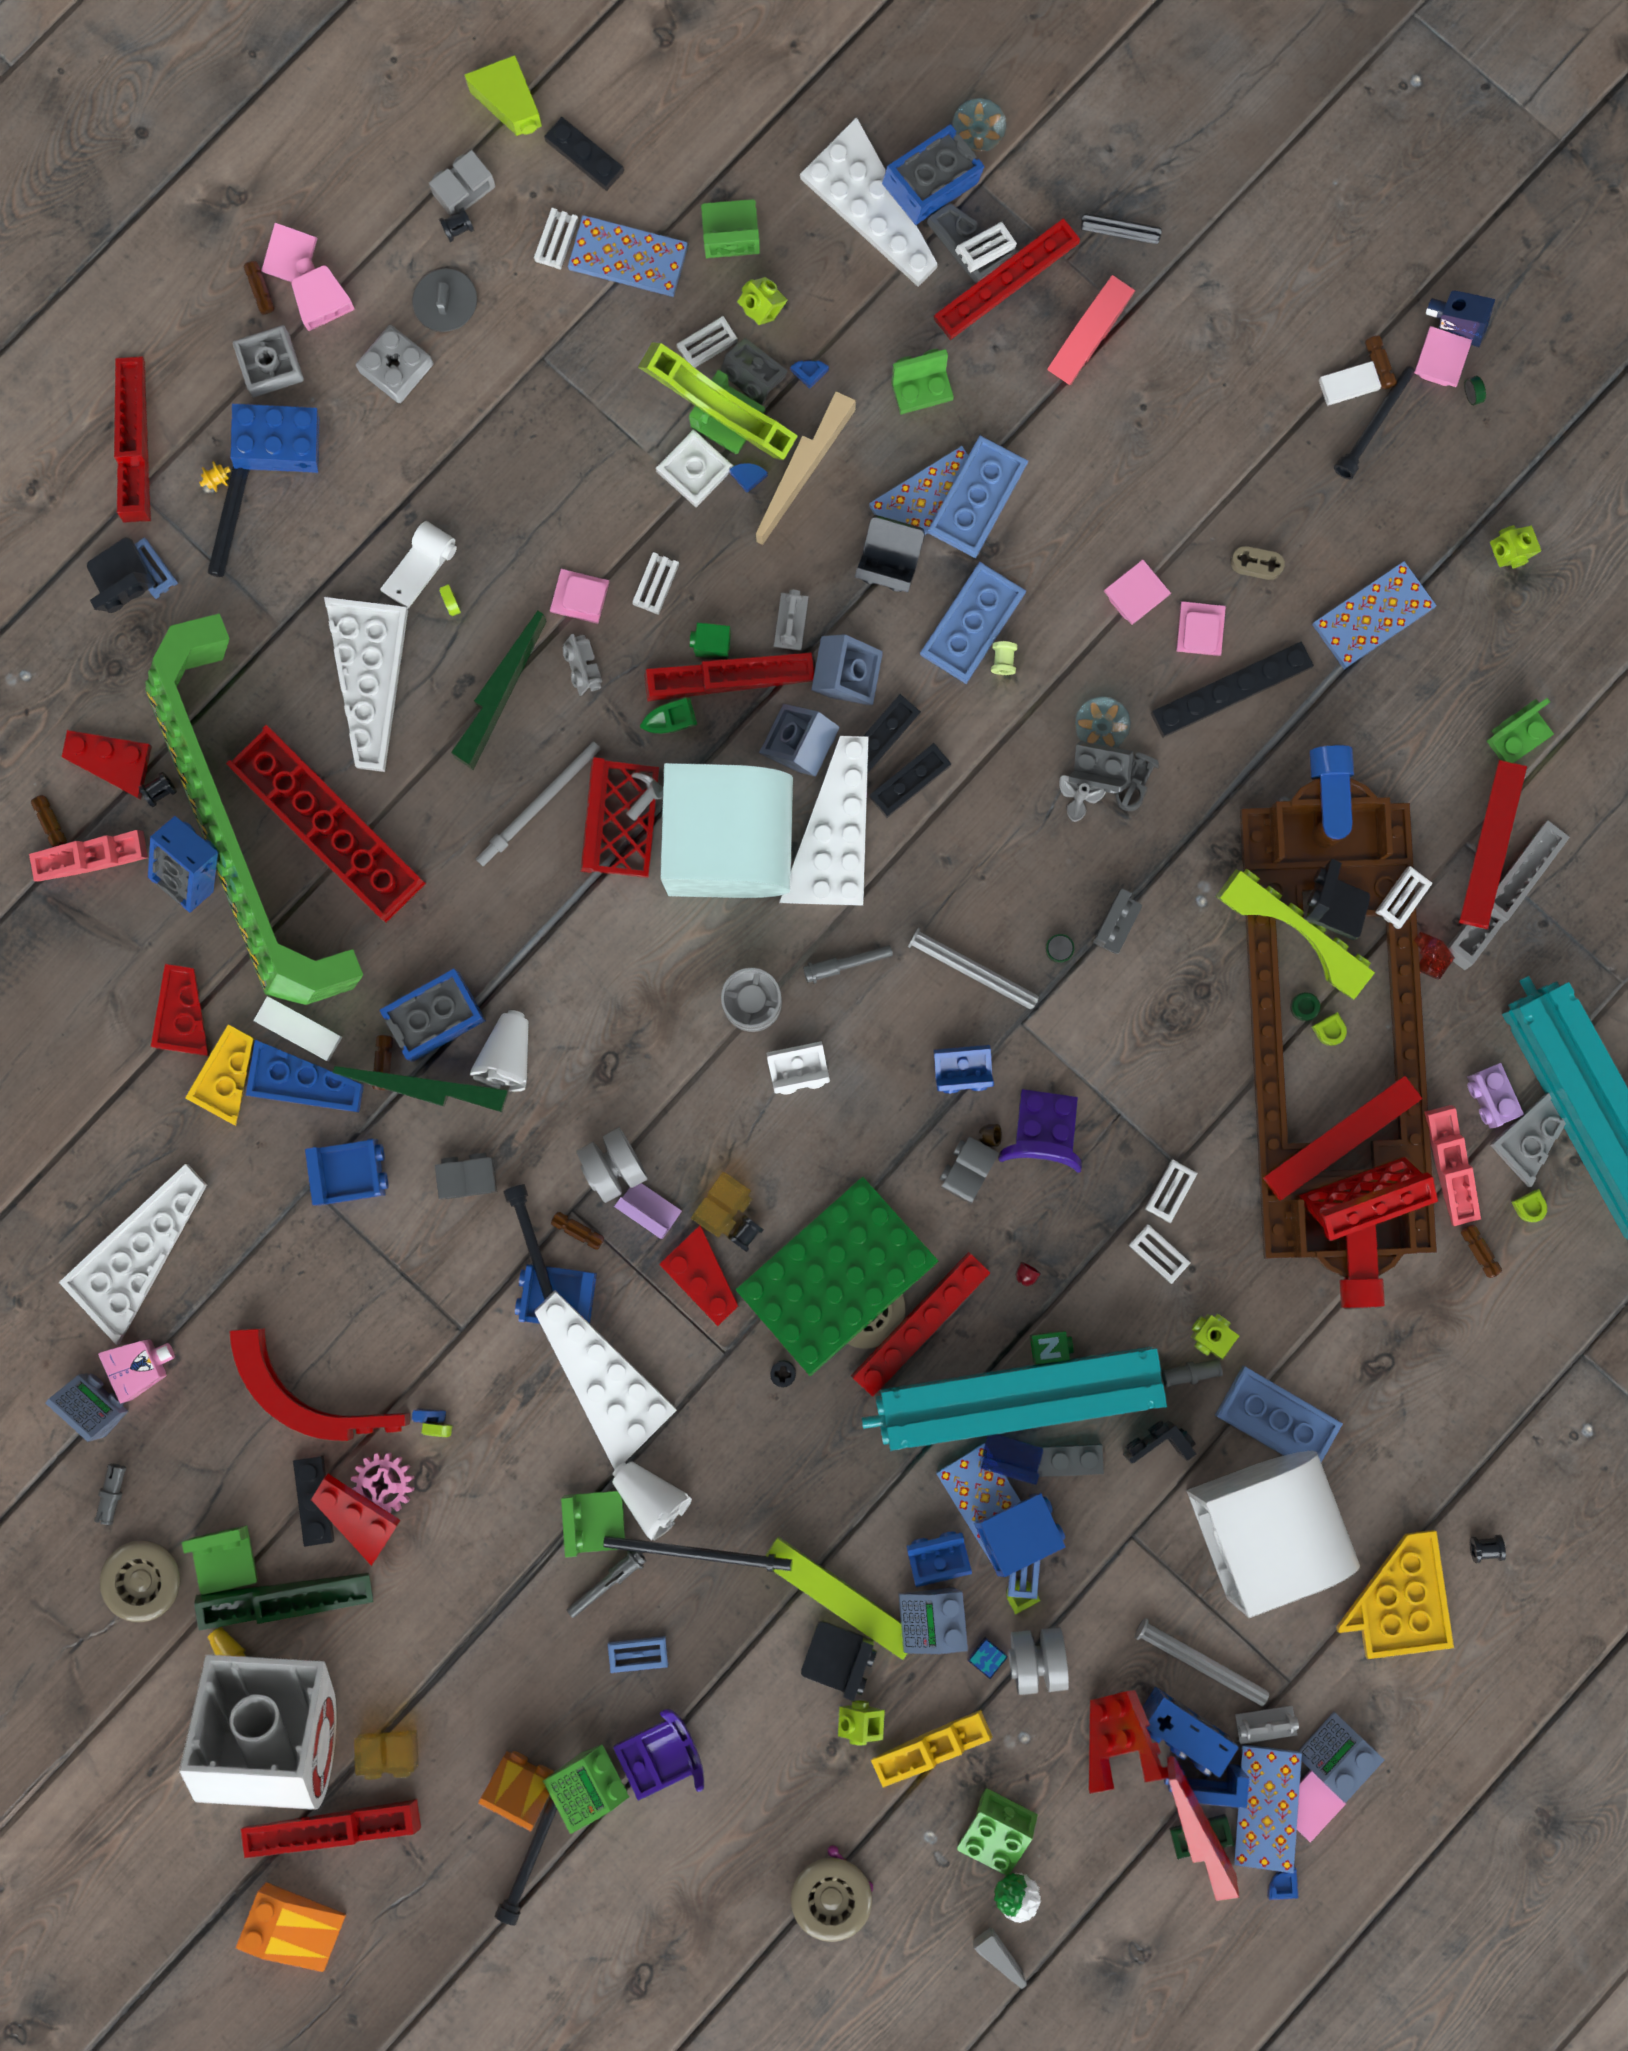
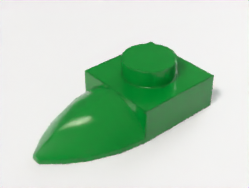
[640,698,697,734]

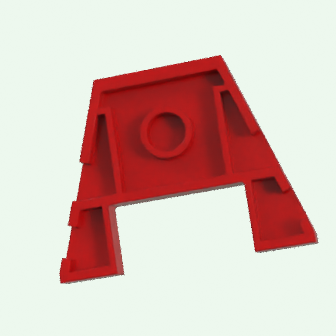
[1089,1690,1169,1794]

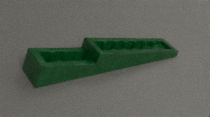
[451,610,547,770]
[333,1066,509,1113]
[194,1573,374,1631]

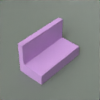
[614,1183,682,1239]

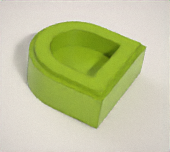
[439,584,461,616]
[1312,1012,1347,1046]
[1511,1189,1547,1222]
[422,1421,453,1437]
[1006,1579,1041,1615]

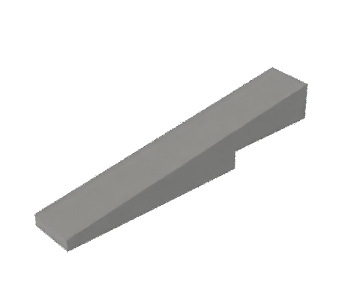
[1443,820,1570,970]

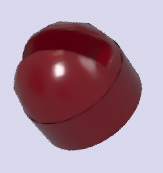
[1015,1262,1041,1286]

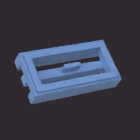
[135,537,178,599]
[1007,1560,1040,1599]
[608,1636,668,1673]

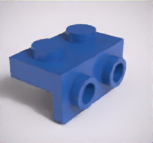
[933,1045,994,1094]
[906,1531,972,1587]

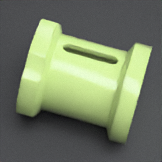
[991,641,1017,675]

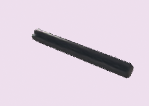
[208,466,250,577]

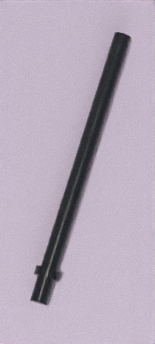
[603,1536,793,1572]

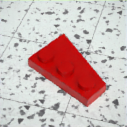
[62,730,152,800]
[151,964,209,1056]
[659,1225,739,1326]
[311,1474,401,1566]

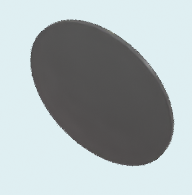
[412,269,477,332]

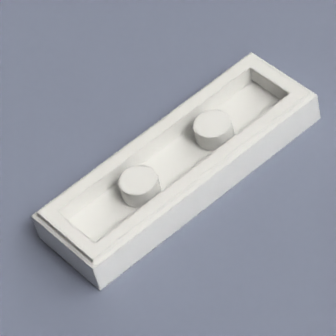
[253,996,342,1062]

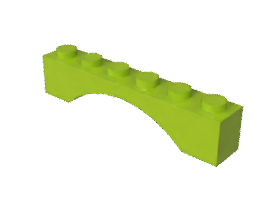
[638,342,798,460]
[1215,869,1375,999]

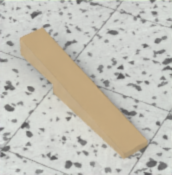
[756,392,856,545]

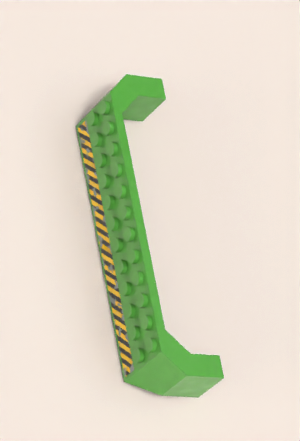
[145,613,363,1005]

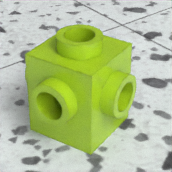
[737,277,788,325]
[1490,525,1542,568]
[1191,1313,1239,1359]
[838,1700,885,1745]

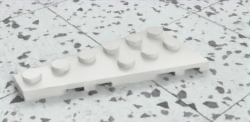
[800,117,937,287]
[324,597,408,772]
[779,736,868,906]
[59,1164,207,1345]
[534,1291,676,1470]

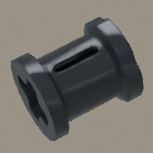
[439,207,474,242]
[138,772,177,807]
[727,1215,764,1252]
[770,1360,796,1388]
[1470,1534,1506,1563]

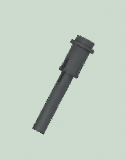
[803,945,893,984]
[567,1551,646,1618]

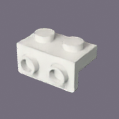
[766,1041,830,1094]

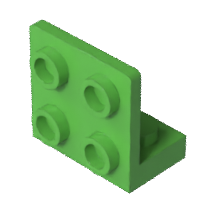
[701,199,760,258]
[891,349,954,415]
[689,370,765,454]
[1487,698,1554,763]
[561,1491,625,1557]
[182,1525,258,1595]
[957,1788,1038,1875]

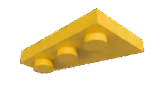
[185,1024,254,1126]

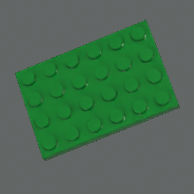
[736,1177,939,1376]

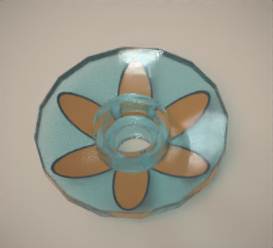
[952,98,1006,152]
[1075,697,1131,748]

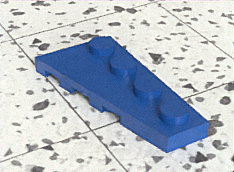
[246,1040,364,1113]

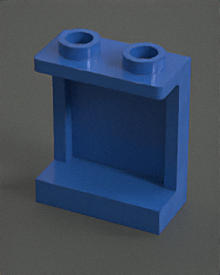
[305,1139,389,1206]
[515,1264,597,1324]
[974,1493,1066,1577]
[1164,1760,1250,1808]

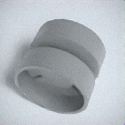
[721,968,782,1032]
[576,1127,648,1203]
[1008,1627,1069,1695]

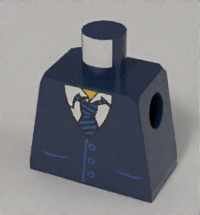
[1426,290,1496,348]

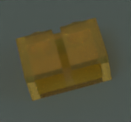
[691,1171,753,1238]
[354,1730,419,1780]

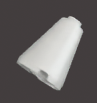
[470,1010,529,1092]
[612,1462,692,1541]

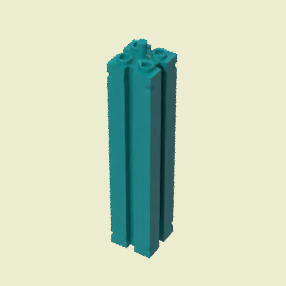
[1502,976,1628,1240]
[861,1346,1167,1451]

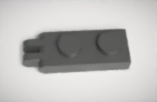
[1025,1444,1104,1477]

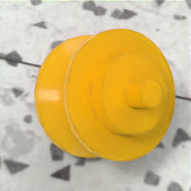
[199,461,231,492]

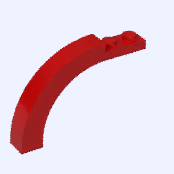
[230,1328,410,1441]

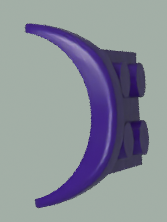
[998,1089,1082,1173]
[613,1709,705,1801]

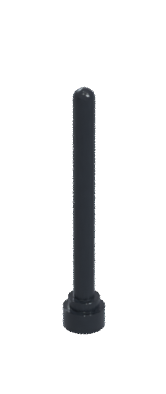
[1334,366,1415,479]
[503,1184,554,1301]
[494,1796,557,1926]

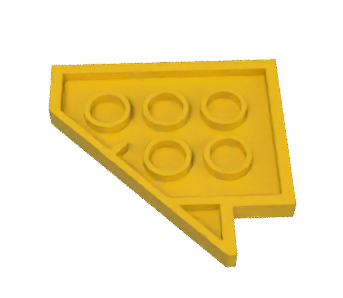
[1336,1530,1454,1659]

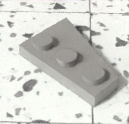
[1490,1093,1566,1187]

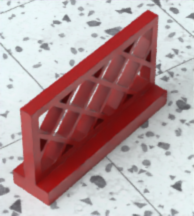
[580,757,659,878]
[1300,1157,1438,1241]

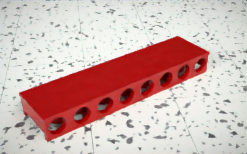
[226,725,426,923]

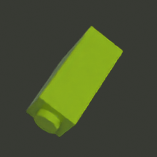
[464,55,542,136]

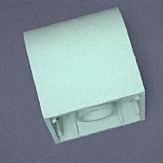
[661,763,793,898]

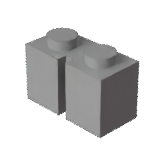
[429,150,496,216]

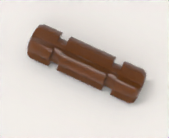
[244,261,274,315]
[1365,335,1397,389]
[31,795,67,847]
[372,1035,393,1090]
[551,1212,604,1250]
[1461,1225,1502,1278]

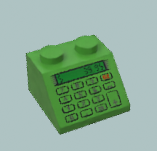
[543,1745,629,1834]

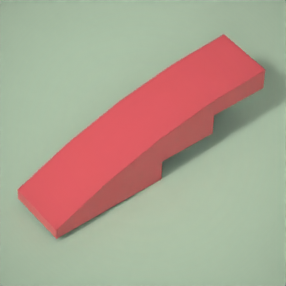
[1047,275,1135,385]
[29,830,148,882]
[1425,1105,1481,1226]

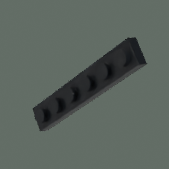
[1151,641,1314,738]

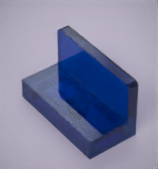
[979,1434,1043,1485]

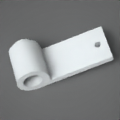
[380,521,457,609]

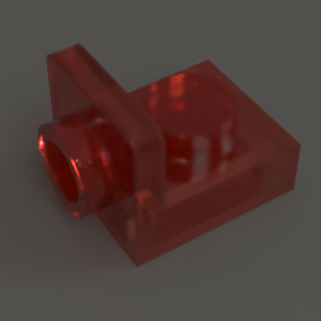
[1414,932,1455,980]

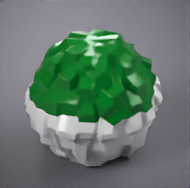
[994,1873,1041,1923]

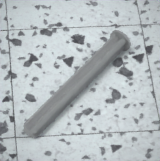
[908,927,1039,1009]
[1135,1618,1269,1706]

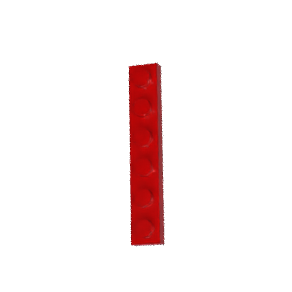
[934,218,1080,340]
[851,1252,990,1397]

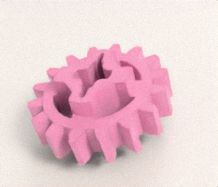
[351,1452,414,1513]

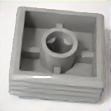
[233,325,304,397]
[356,325,433,403]

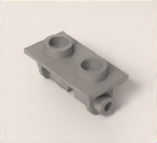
[774,590,809,650]
[563,634,603,696]
[1235,1706,1299,1744]

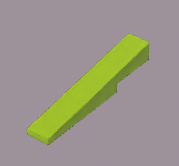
[764,1536,908,1660]

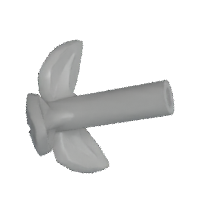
[626,773,664,821]
[1059,775,1106,822]

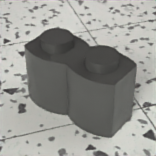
[939,1137,999,1204]
[435,1153,498,1200]

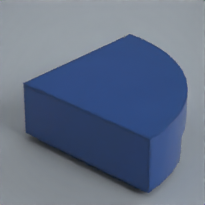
[790,360,829,389]
[729,463,768,493]
[412,1409,446,1423]
[1267,1866,1298,1900]

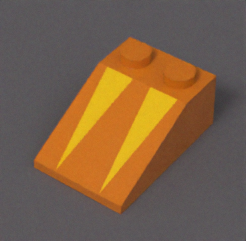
[478,1751,554,1831]
[236,1882,346,1972]

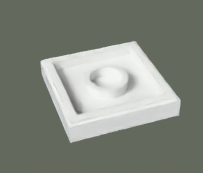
[656,429,734,507]

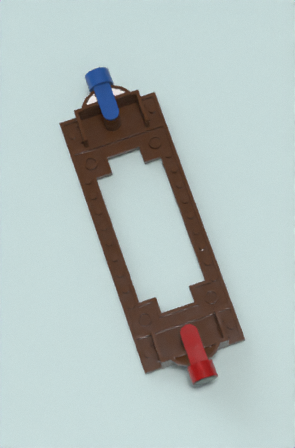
[1240,745,1437,1309]

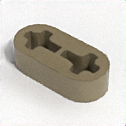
[1231,546,1285,580]

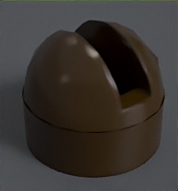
[979,1124,1002,1147]

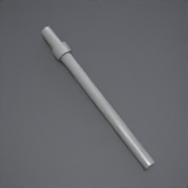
[476,741,601,867]

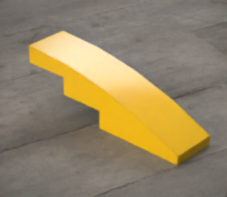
[871,1710,993,1787]

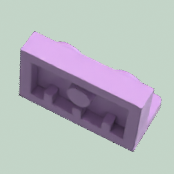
[1467,1063,1524,1128]

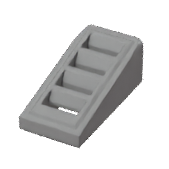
[973,1927,1027,1989]

